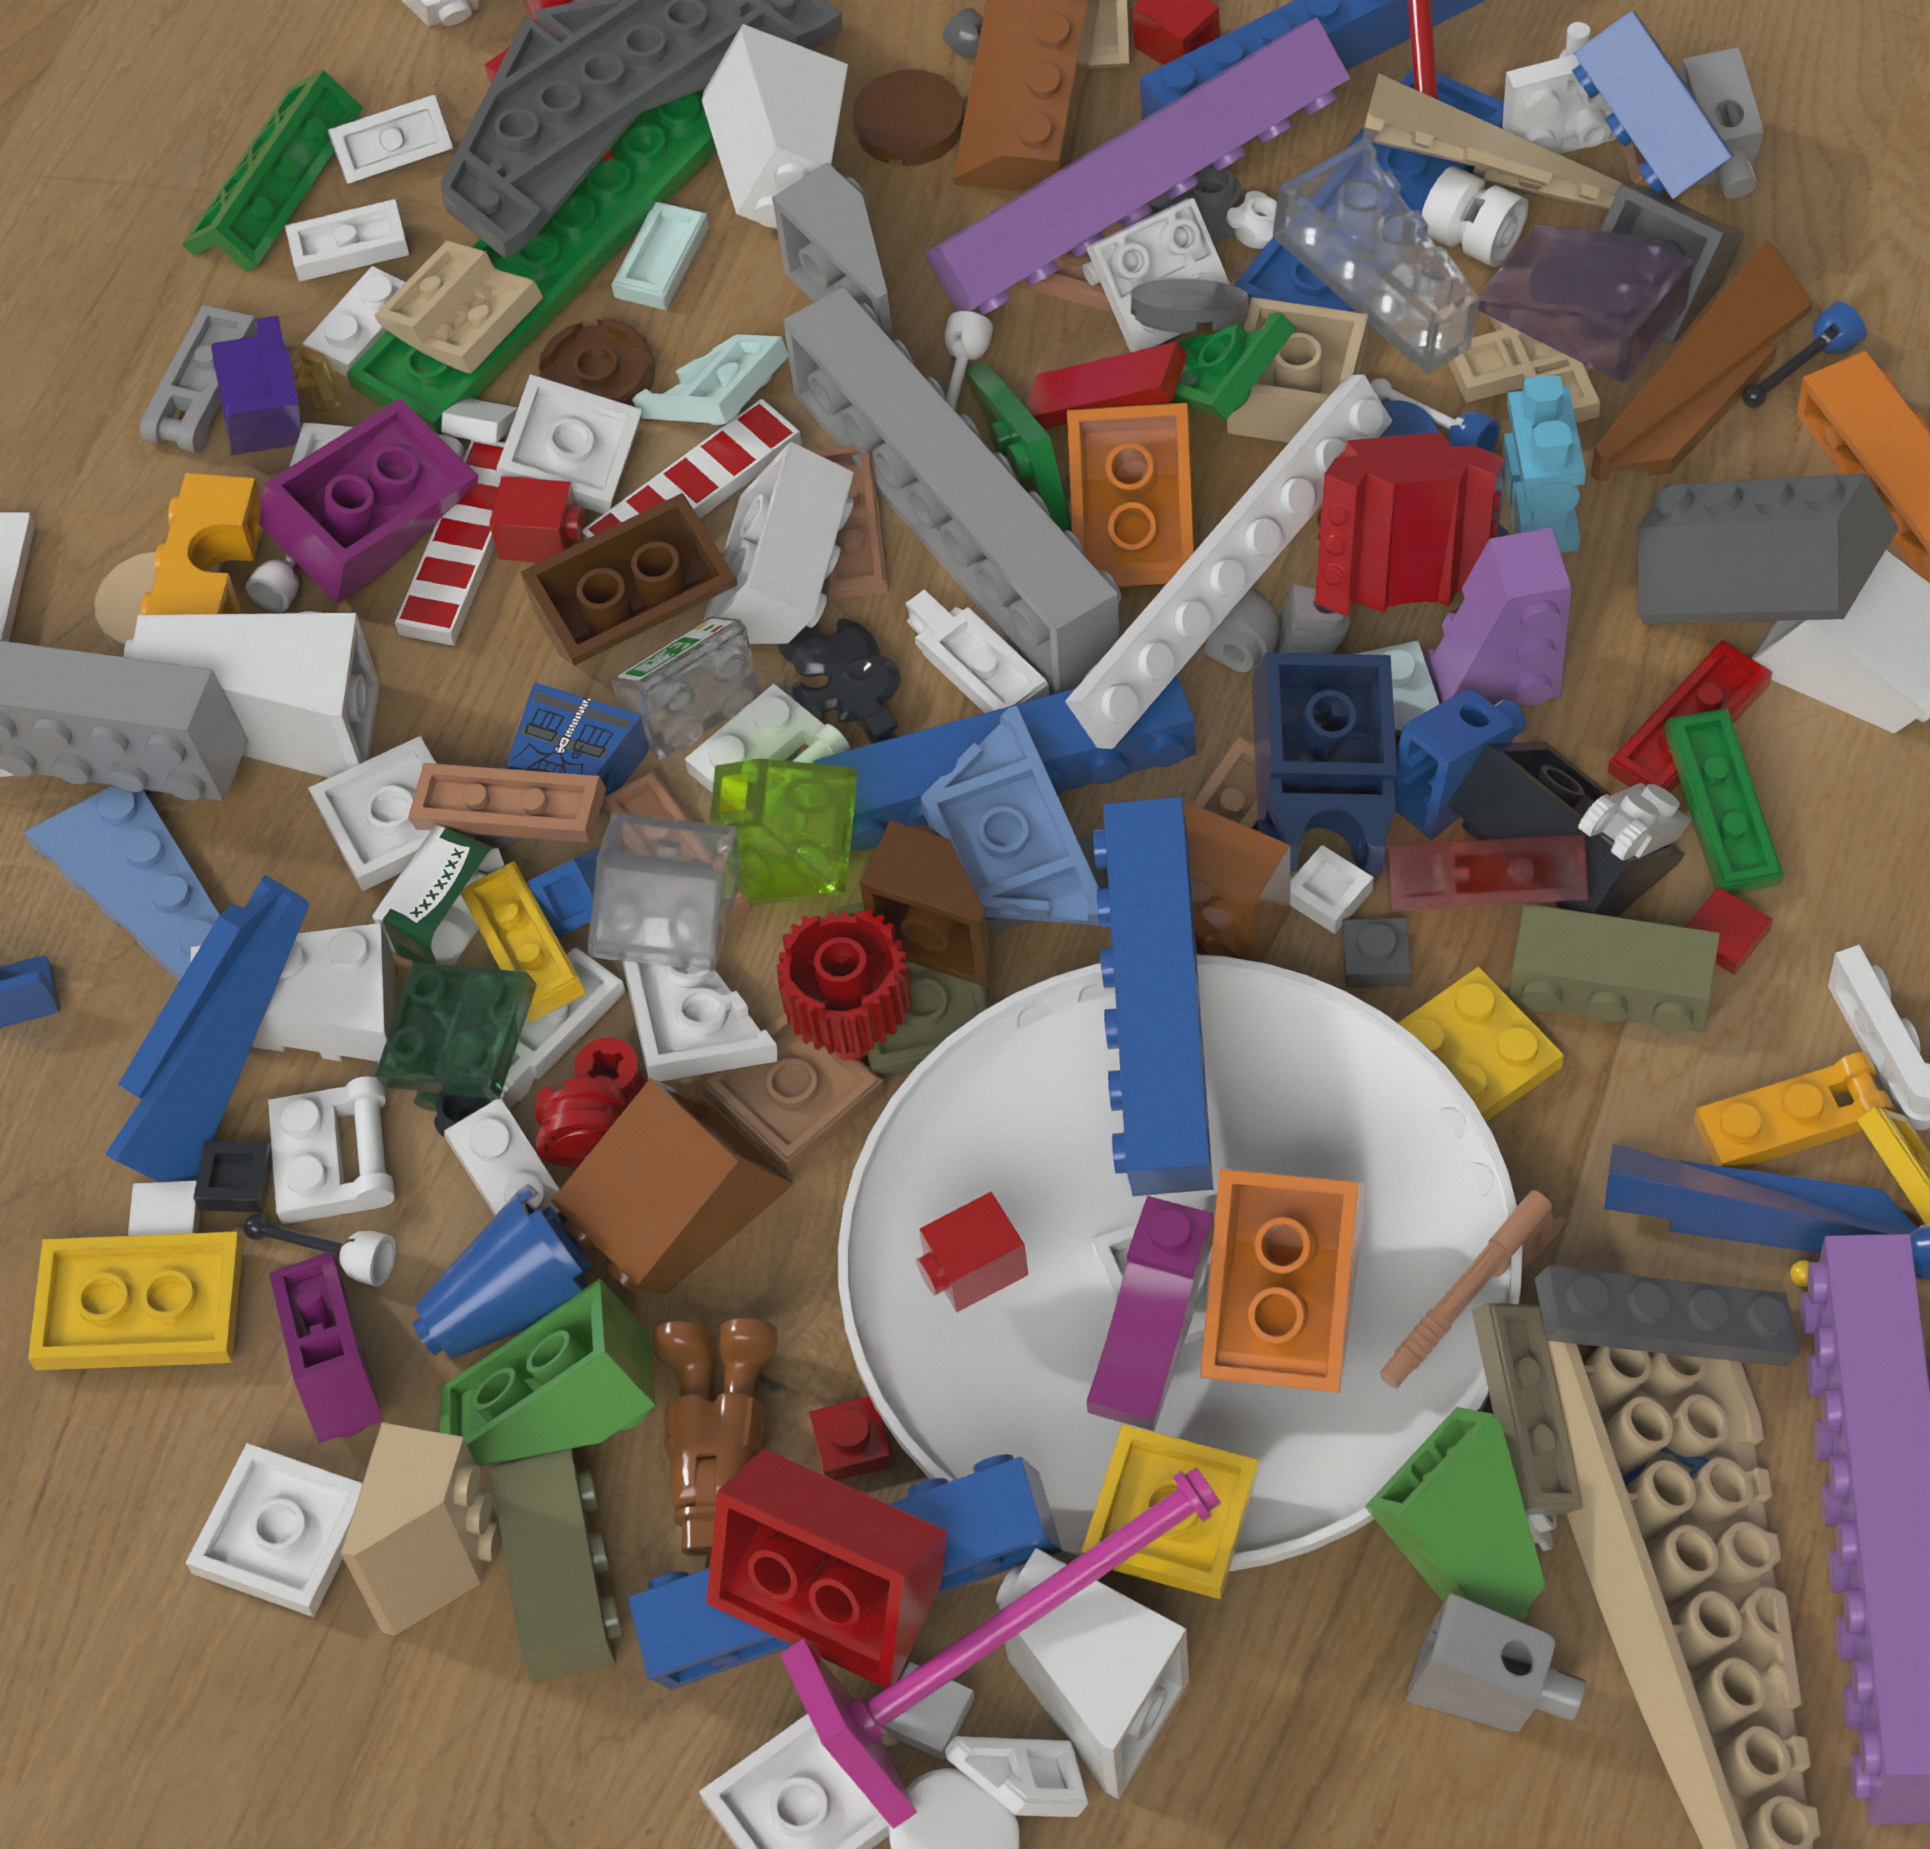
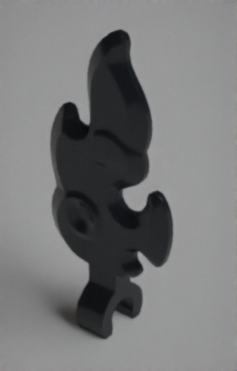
[777,618,901,744]

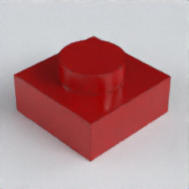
[809,1396,893,1481]

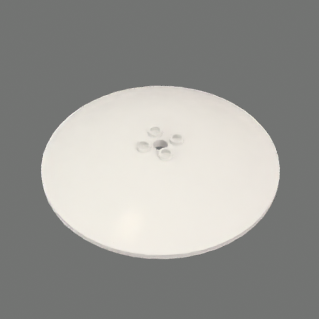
[838,955,1522,1572]

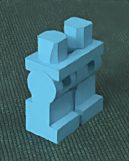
[1502,375,1586,553]

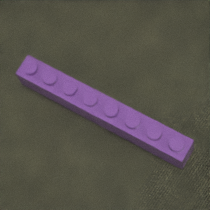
[924,18,1350,315]

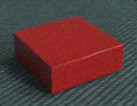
[1685,887,1772,975]

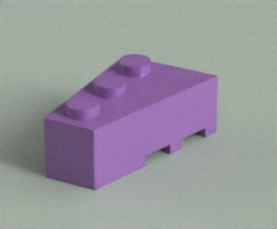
[1424,527,1571,706]

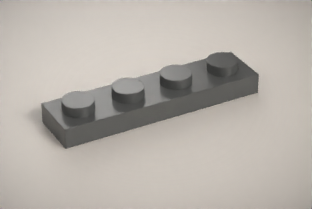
[1535,1266,1800,1366]

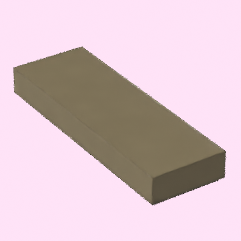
[1472,1303,1583,1515]

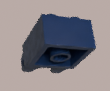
[1251,652,1397,882]

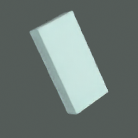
[611,202,709,310]

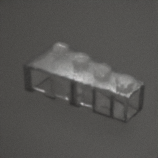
[1272,137,1479,375]

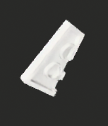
[616,913,778,1082]

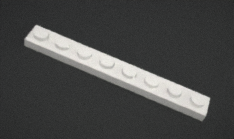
[1065,374,1393,749]

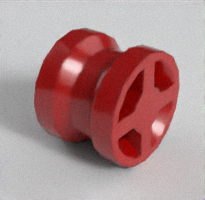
[574,1037,645,1108]

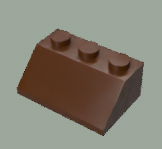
[520,493,738,666]

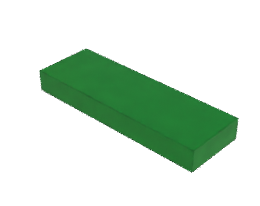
[1663,708,1784,894]

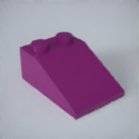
[259,398,479,604]

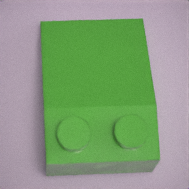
[440,1278,656,1466]

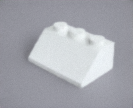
[703,442,854,644]

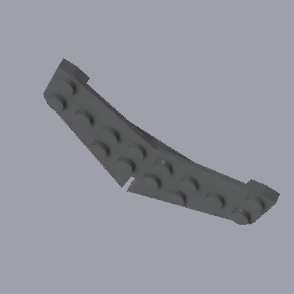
[441,0,843,259]

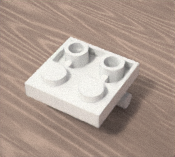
[1502,22,1616,154]
[1082,198,1230,352]

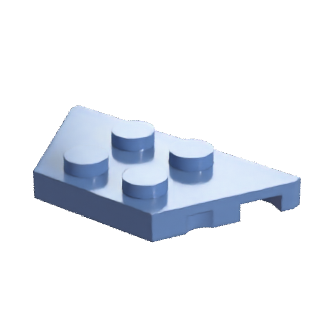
[921,705,1100,925]

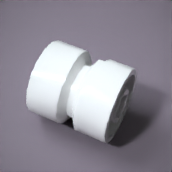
[1420,165,1529,267]

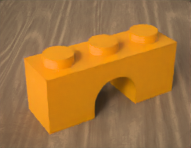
[140,473,263,615]

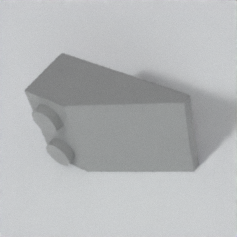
[772,162,894,341]

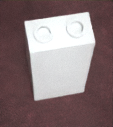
[124,613,380,778]

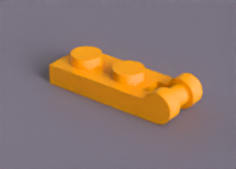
[1694,1052,1896,1169]

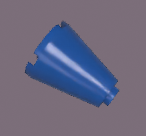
[412,1184,593,1359]

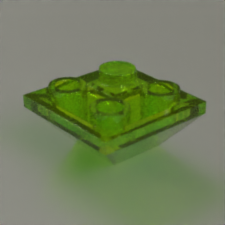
[709,758,858,905]

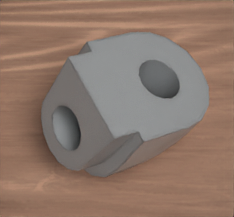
[1274,584,1350,654]
[1203,587,1280,672]

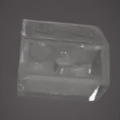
[588,813,741,971]

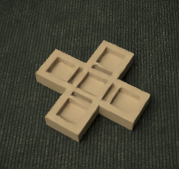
[1446,271,1636,423]

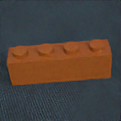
[953,0,1100,192]

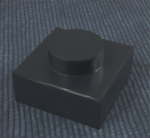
[193,1140,273,1213]

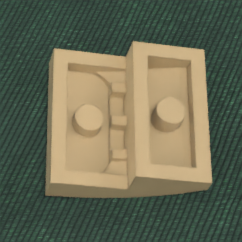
[374,241,543,374]

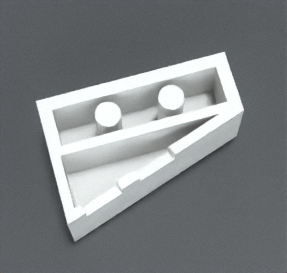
[191,923,399,1071]

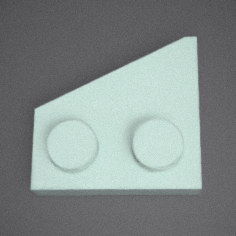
[632,334,789,425]

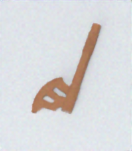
[1380,1190,1567,1388]

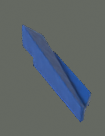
[105,875,309,1182]
[1604,1144,1917,1254]

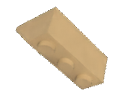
[341,1422,502,1636]

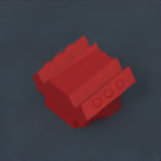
[1315,432,1505,616]

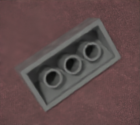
[1638,474,1899,624]

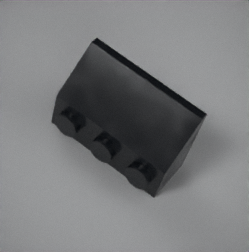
[1447,741,1685,917]

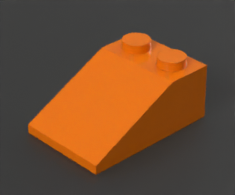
[1067,403,1195,589]
[1200,1169,1366,1393]

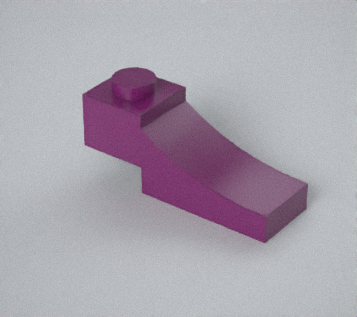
[1086,1196,1214,1431]

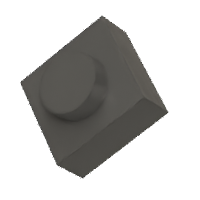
[1342,917,1411,988]

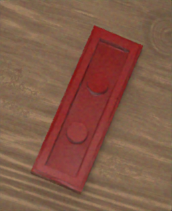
[1025,342,1188,429]
[1607,640,1772,793]

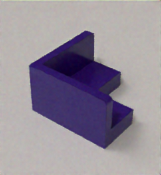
[211,316,300,455]

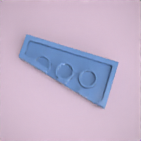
[23,785,219,982]

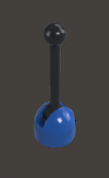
[1742,301,1867,408]

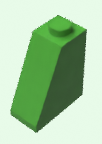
[1364,1407,1546,1622]

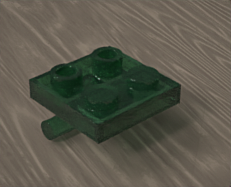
[374,962,537,1111]

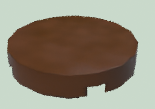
[853,69,964,165]
[539,319,655,407]

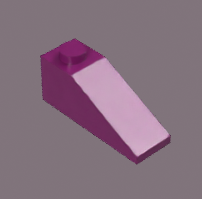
[269,1253,384,1444]

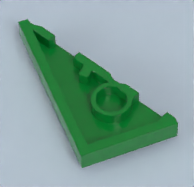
[1169,312,1297,420]
[965,361,1072,532]

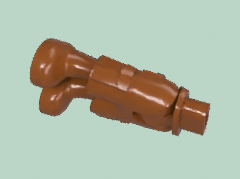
[652,1318,778,1556]

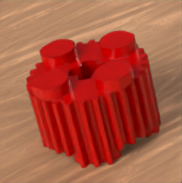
[776,908,912,1061]

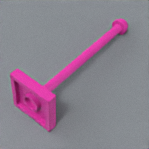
[780,1467,1221,1829]

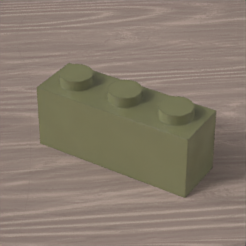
[1509,904,1720,1033]
[490,1449,623,1683]

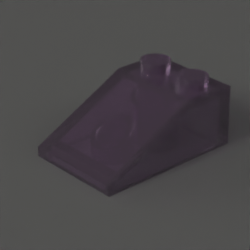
[1473,225,1693,384]

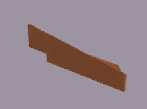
[1591,241,1812,481]

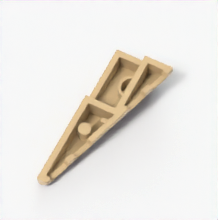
[1362,73,1624,211]

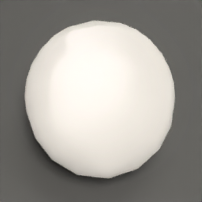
[889,1768,1019,1849]

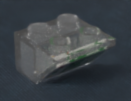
[611,616,760,761]

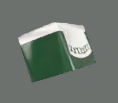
[372,824,505,974]

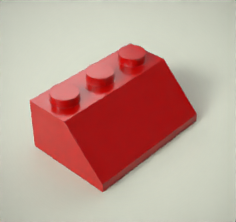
[706,1448,948,1689]

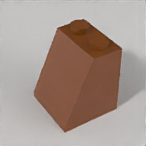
[551,1078,793,1294]

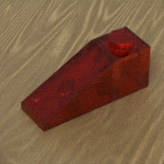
[1385,834,1588,911]

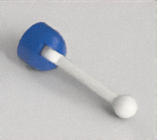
[1370,378,1501,452]

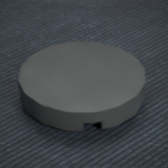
[1130,279,1249,333]

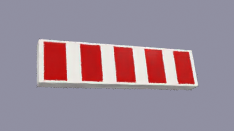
[581,399,802,540]
[395,440,505,646]

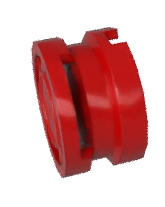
[534,1078,626,1168]

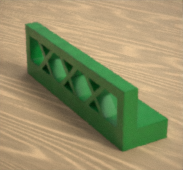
[182,70,363,272]

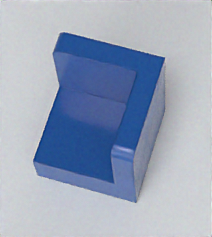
[527,839,639,938]
[0,956,59,1028]

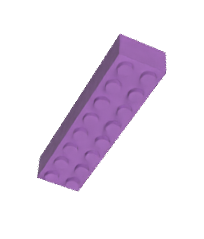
[1800,1234,1930,1824]

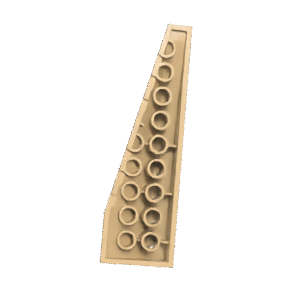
[1539,1307,1821,1849]

